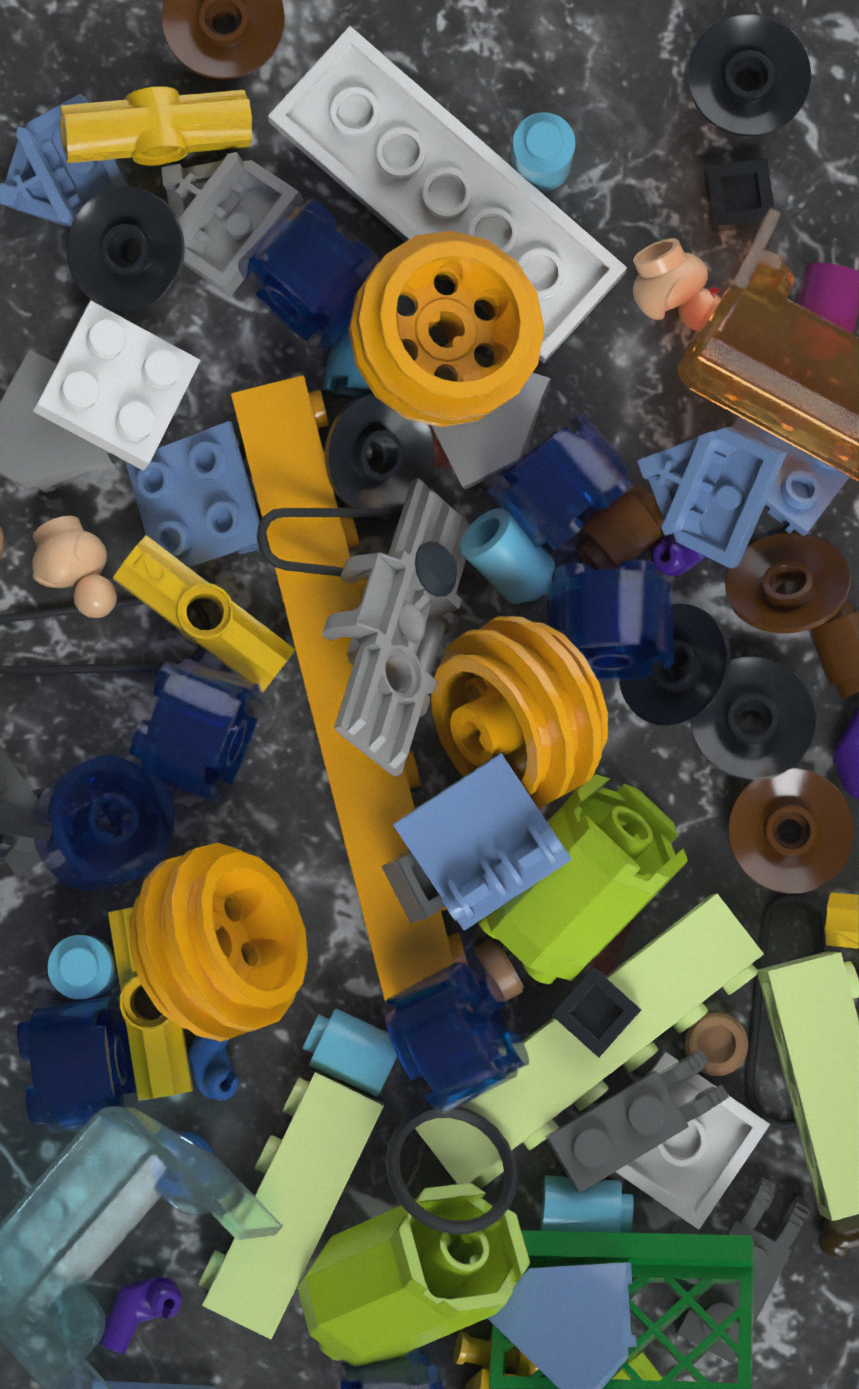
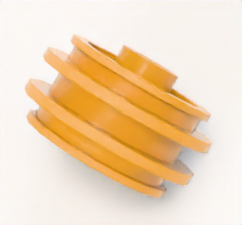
[349,230,545,427]
[431,616,608,809]
[129,842,308,1042]

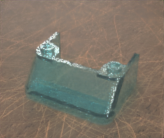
[0,1106,283,1389]

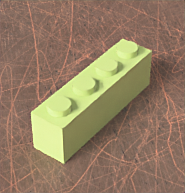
[757,951,859,1221]
[198,1070,384,1339]

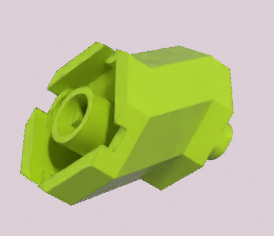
[478,774,688,984]
[297,1183,530,1367]

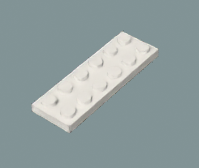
[268,26,627,363]

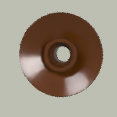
[162,0,285,80]
[725,533,851,633]
[728,768,855,894]

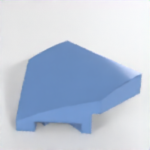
[0,93,131,228]
[637,427,787,568]
[487,1262,637,1389]

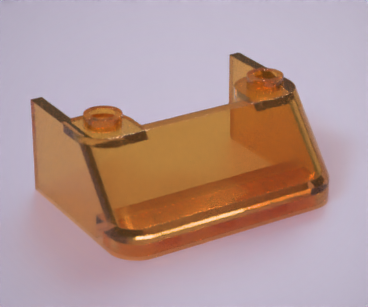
[677,208,859,481]

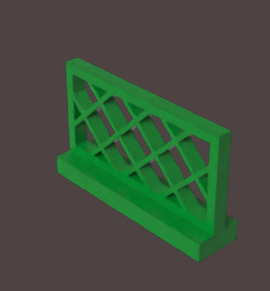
[489,1230,756,1389]

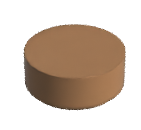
[472,937,524,1003]
[683,1012,748,1076]

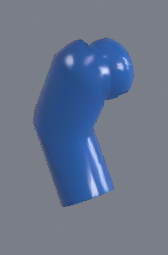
[187,1035,239,1101]

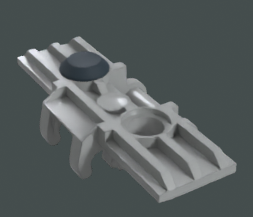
[322,478,471,777]

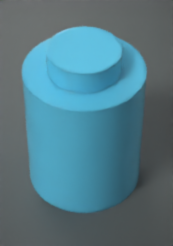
[511,112,575,192]
[460,508,555,604]
[48,935,118,999]
[303,1008,404,1098]
[540,1175,633,1233]

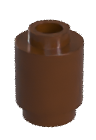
[575,484,664,575]
[809,602,859,699]

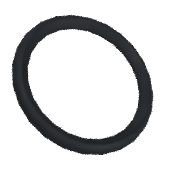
[386,1105,518,1234]

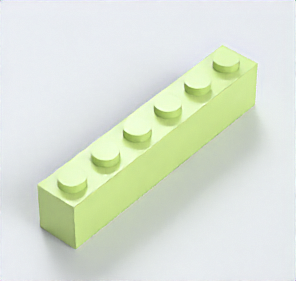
[415,894,764,1189]

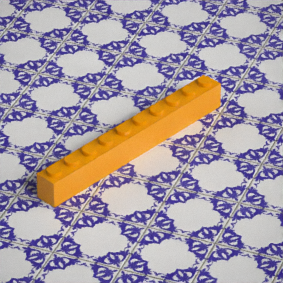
[231,375,468,1004]

